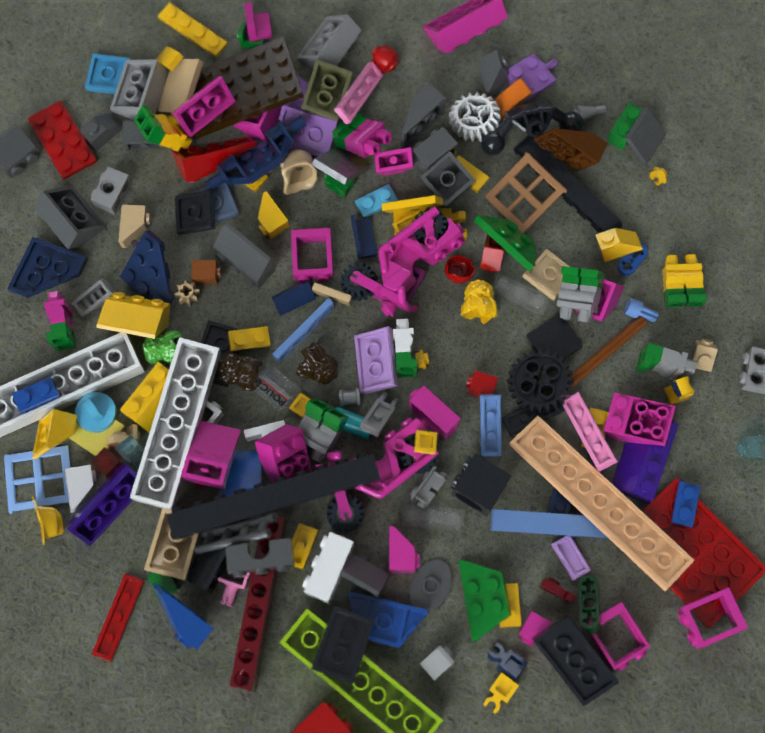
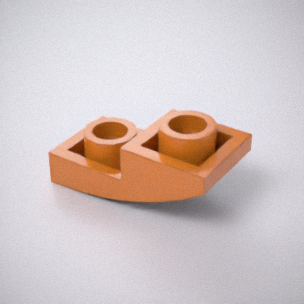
[494,78,533,119]

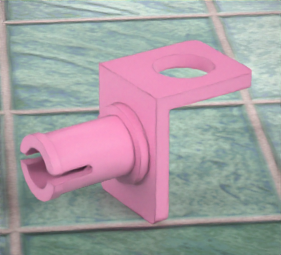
[217,572,252,607]

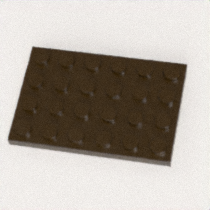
[193,36,304,139]

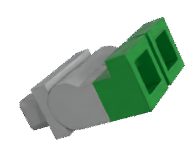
[557,266,605,323]
[635,343,697,381]
[298,398,349,462]

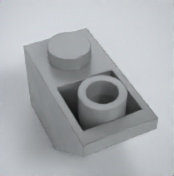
[420,646,454,680]

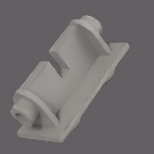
[411,466,447,509]

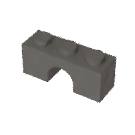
[225,538,295,578]

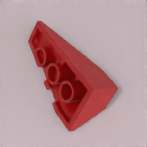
[171,137,256,183]

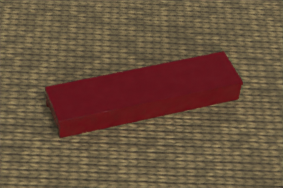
[229,515,287,692]

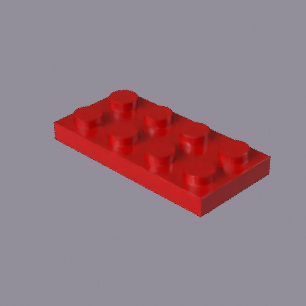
[27,100,97,180]

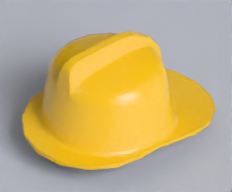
[32,496,64,545]

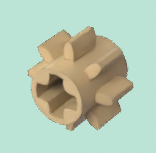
[174,280,200,307]

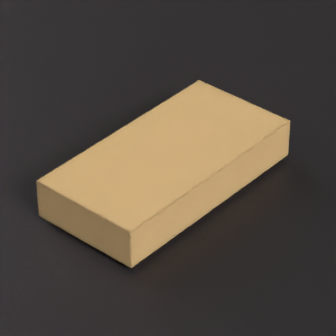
[312,283,353,306]

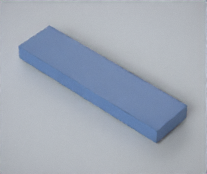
[272,298,334,363]

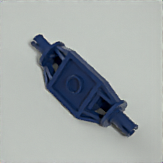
[205,116,307,191]

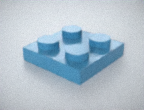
[85,54,130,94]

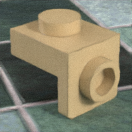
[692,339,718,372]

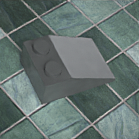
[401,83,446,149]

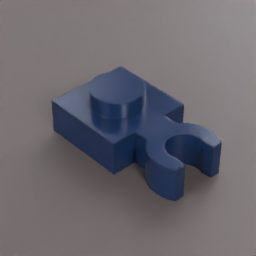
[487,643,528,681]

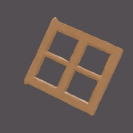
[485,152,567,234]

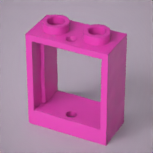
[291,228,334,283]
[409,385,461,441]
[677,587,748,649]
[587,602,650,672]

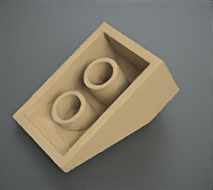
[144,508,202,581]

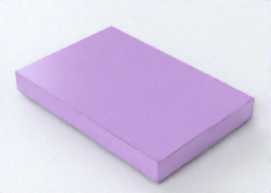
[354,326,398,394]

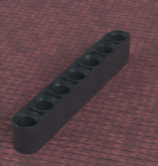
[514,136,623,233]

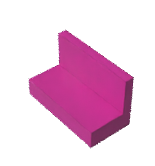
[244,2,272,41]

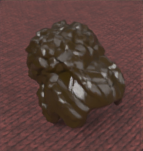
[296,342,338,385]
[217,353,263,391]

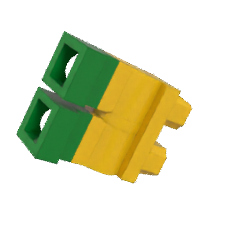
[134,105,192,152]
[662,254,707,307]

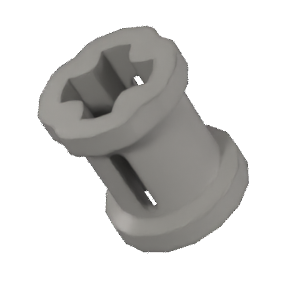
[339,388,361,408]

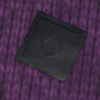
[175,190,215,235]
[526,314,582,366]

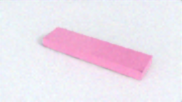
[334,61,384,124]
[562,392,617,472]

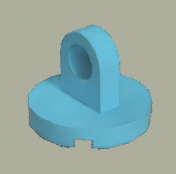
[75,392,117,433]

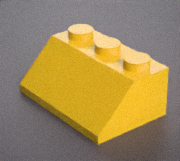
[97,292,170,339]
[120,362,169,434]

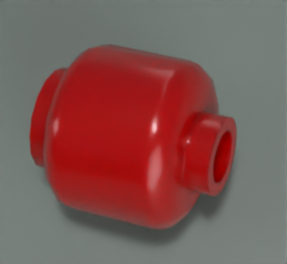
[371,45,400,73]

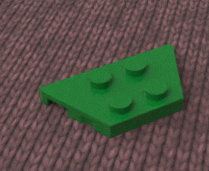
[474,215,536,272]
[458,560,511,642]

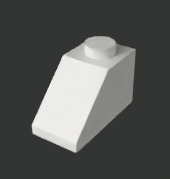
[65,465,97,513]

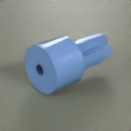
[623,297,659,322]

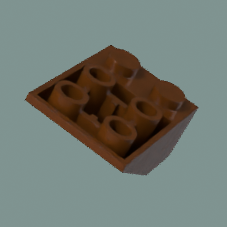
[533,128,608,171]

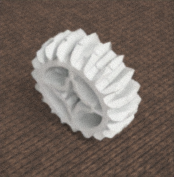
[449,92,501,142]

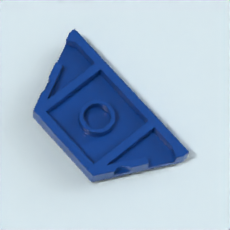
[348,591,428,648]

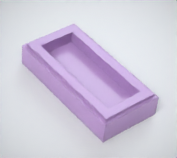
[551,536,591,581]

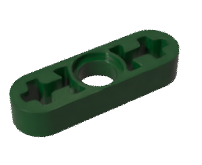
[579,575,601,634]

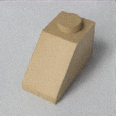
[118,205,151,248]

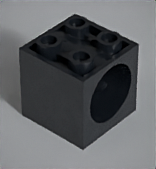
[451,453,512,517]

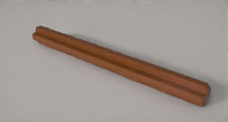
[567,316,648,392]

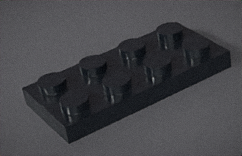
[532,614,619,707]

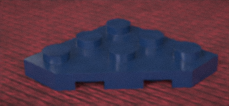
[120,230,175,305]
[7,237,88,298]

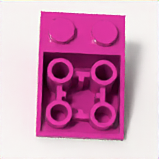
[604,392,676,446]
[181,421,241,490]
[255,424,312,484]

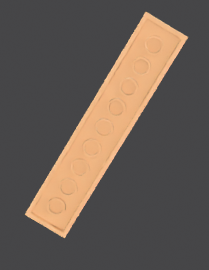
[509,416,694,591]

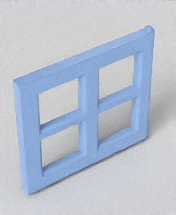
[4,445,71,514]

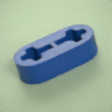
[617,243,648,276]

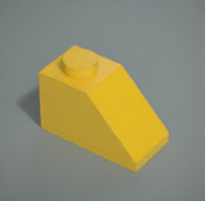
[258,191,290,240]
[596,228,642,262]

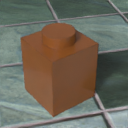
[191,260,222,285]

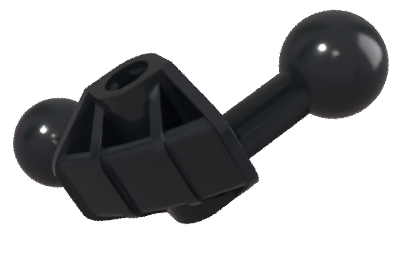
[481,100,583,156]

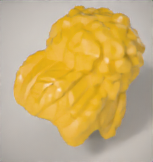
[460,279,498,324]

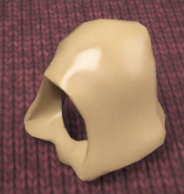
[280,149,318,195]

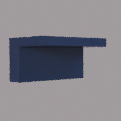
[350,215,377,259]

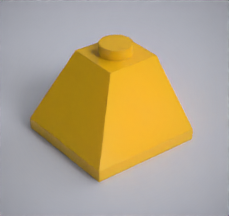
[32,409,78,459]

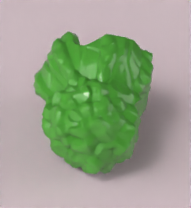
[142,330,183,366]

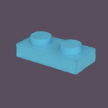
[355,184,398,219]

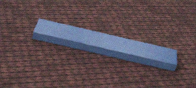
[490,509,608,538]

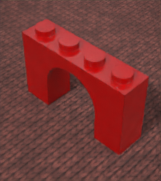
[291,701,354,733]

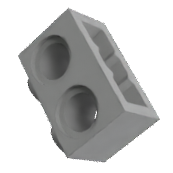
[739,347,765,394]

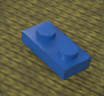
[12,377,60,414]
[670,481,700,528]

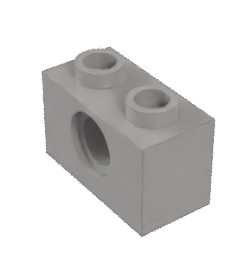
[91,167,132,215]

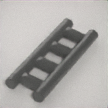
[195,514,277,554]

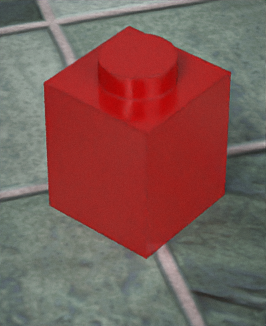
[465,370,498,397]

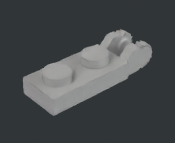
[359,392,399,437]

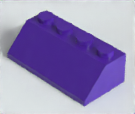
[612,421,679,504]
[66,462,137,546]

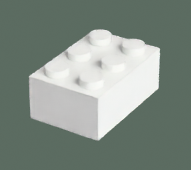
[303,532,355,605]

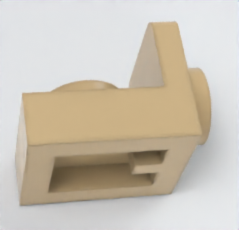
[106,424,140,448]

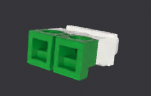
[393,319,417,378]

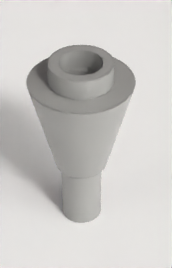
[572,105,606,122]

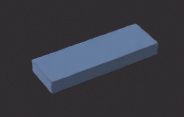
[480,394,502,456]

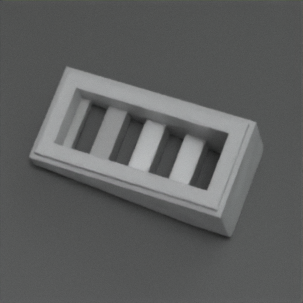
[72,278,115,319]

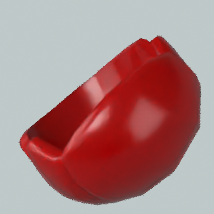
[444,255,476,284]

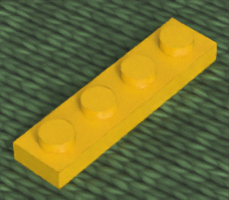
[158,2,228,58]

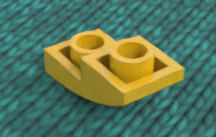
[156,46,184,72]

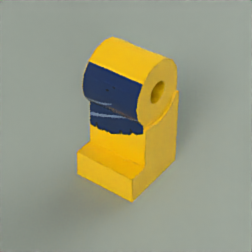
[663,376,695,405]

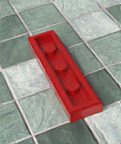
[92,573,145,662]

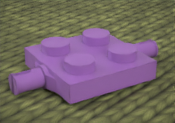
[501,53,558,103]

